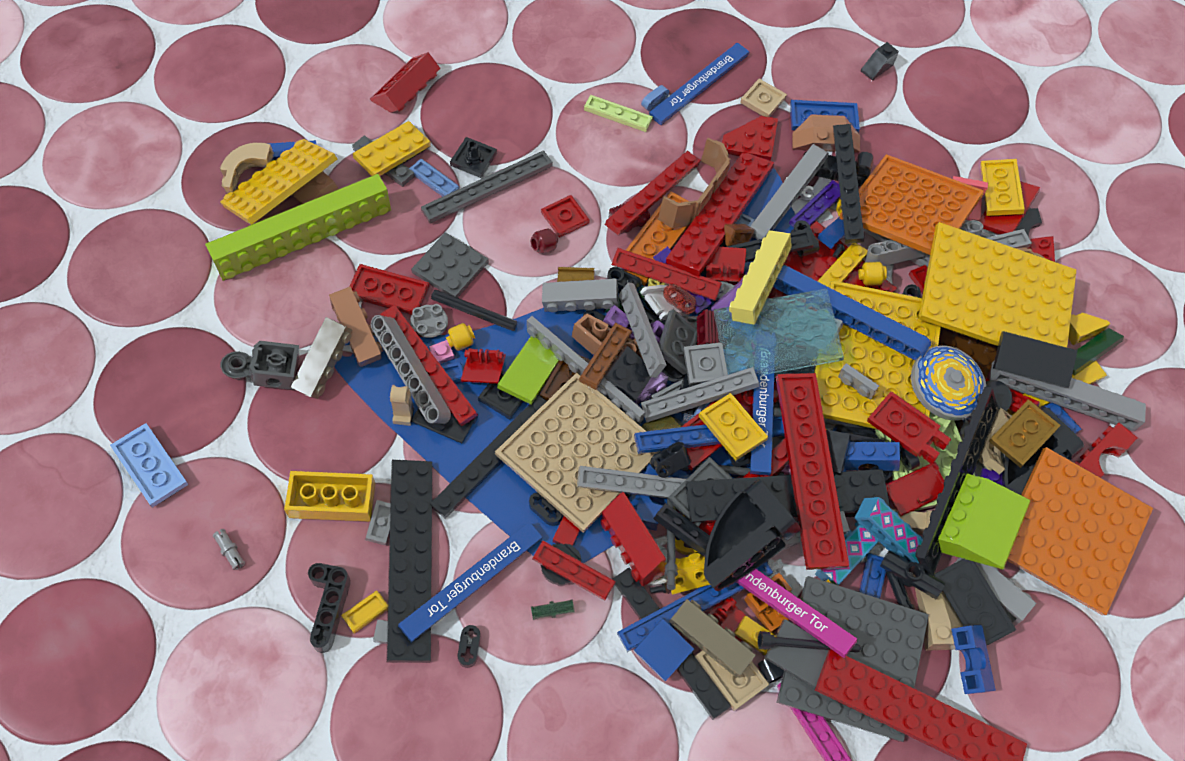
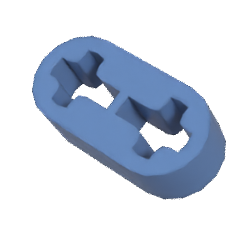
[641,85,669,111]

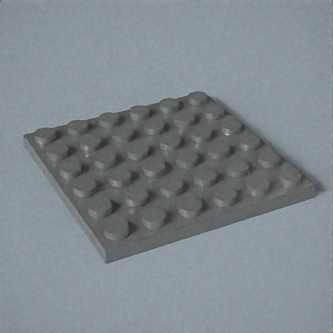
[776,576,929,742]

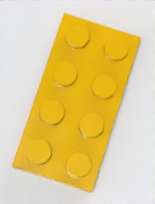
[353,121,431,176]
[980,159,1024,216]

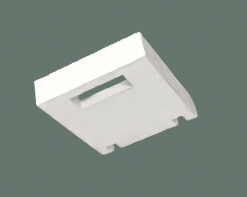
[640,284,693,321]

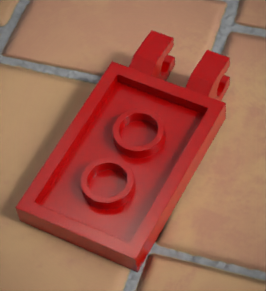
[867,392,951,464]

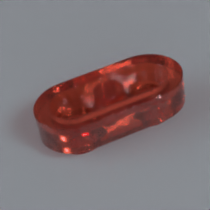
[663,284,697,314]

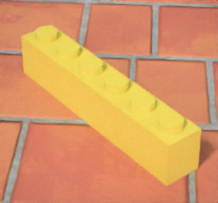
[729,230,792,325]

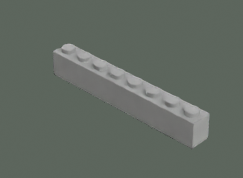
[990,360,1146,431]

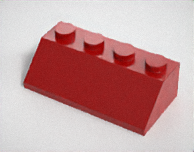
[370,52,441,113]
[600,492,666,587]

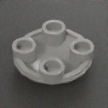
[411,304,448,338]

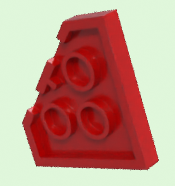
[722,116,778,161]

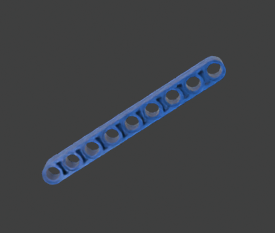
[773,266,931,360]

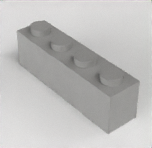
[542,279,618,312]
[953,557,1036,626]

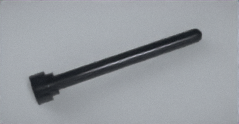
[758,631,861,653]

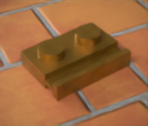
[557,267,594,282]

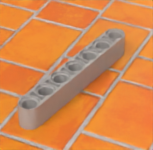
[750,144,829,240]
[865,220,983,266]
[371,315,451,424]

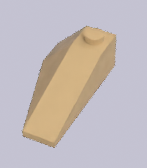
[913,572,964,650]

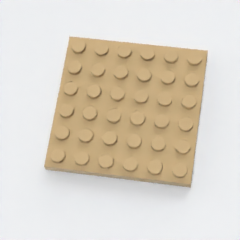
[495,373,661,533]

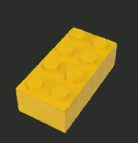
[284,471,376,522]

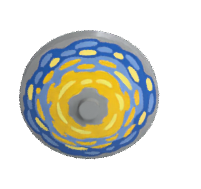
[911,346,986,420]

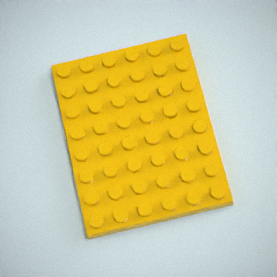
[918,222,1077,348]
[814,280,941,429]

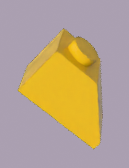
[1068,313,1110,345]

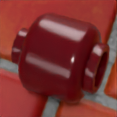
[530,228,558,254]

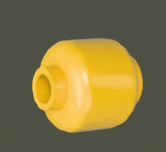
[858,262,887,286]
[446,323,475,351]

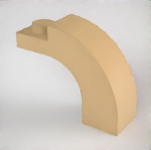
[220,143,274,193]
[979,408,1012,474]

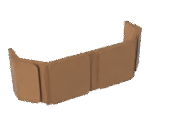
[658,138,730,228]

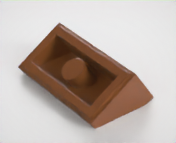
[724,224,755,246]

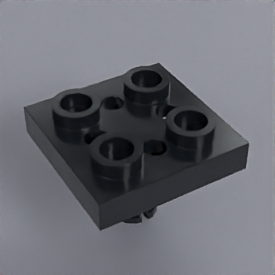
[450,137,497,178]

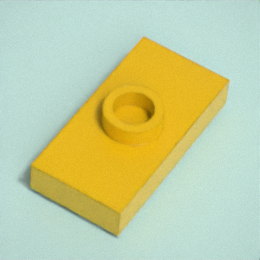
[734,616,775,655]

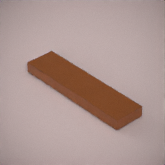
[579,323,632,390]

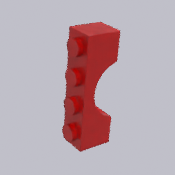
[1075,422,1138,478]

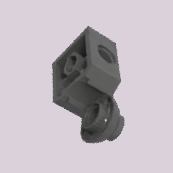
[220,341,299,390]

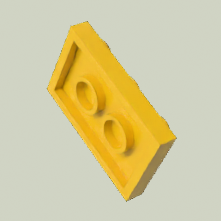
[699,393,768,461]

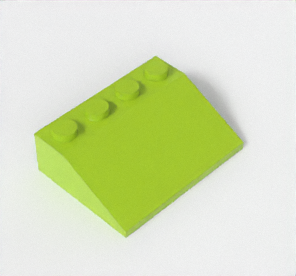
[938,474,1030,570]

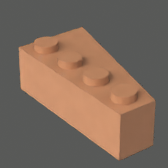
[329,287,383,367]
[572,313,643,360]

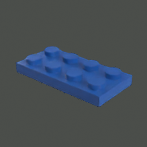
[790,100,860,133]

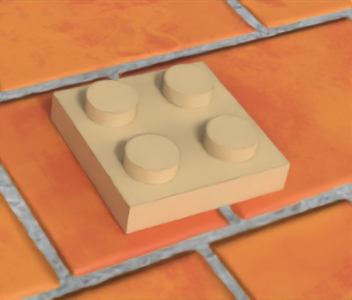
[740,79,787,117]

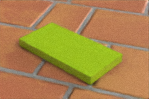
[497,336,559,405]

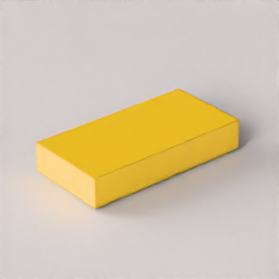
[341,590,388,634]

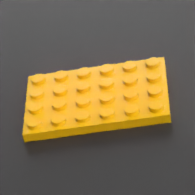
[220,139,338,225]

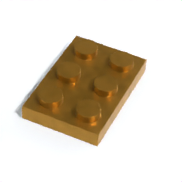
[989,399,1061,468]

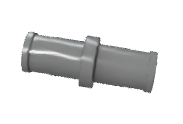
[213,529,245,570]

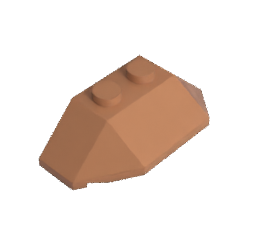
[792,115,860,153]
[292,171,339,204]

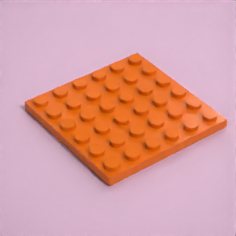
[839,154,984,255]
[1007,447,1153,615]

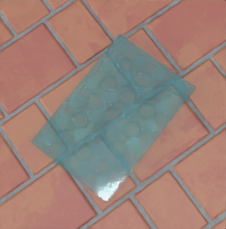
[713,288,844,376]

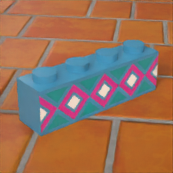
[855,497,923,563]
[815,521,879,586]

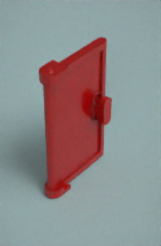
[885,462,944,517]

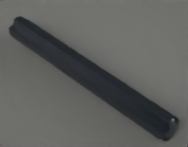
[431,290,517,331]

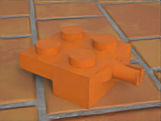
[744,573,792,633]

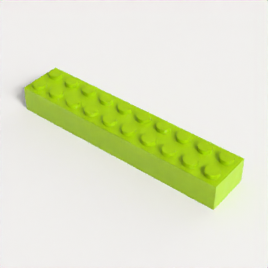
[205,174,391,281]

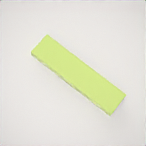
[584,95,653,132]

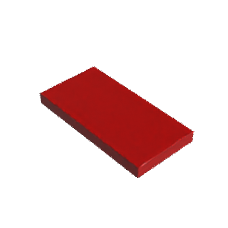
[979,181,1040,235]
[349,264,429,315]

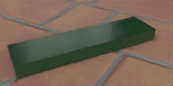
[1072,328,1124,376]

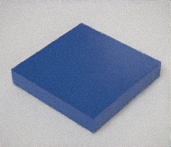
[633,619,694,681]

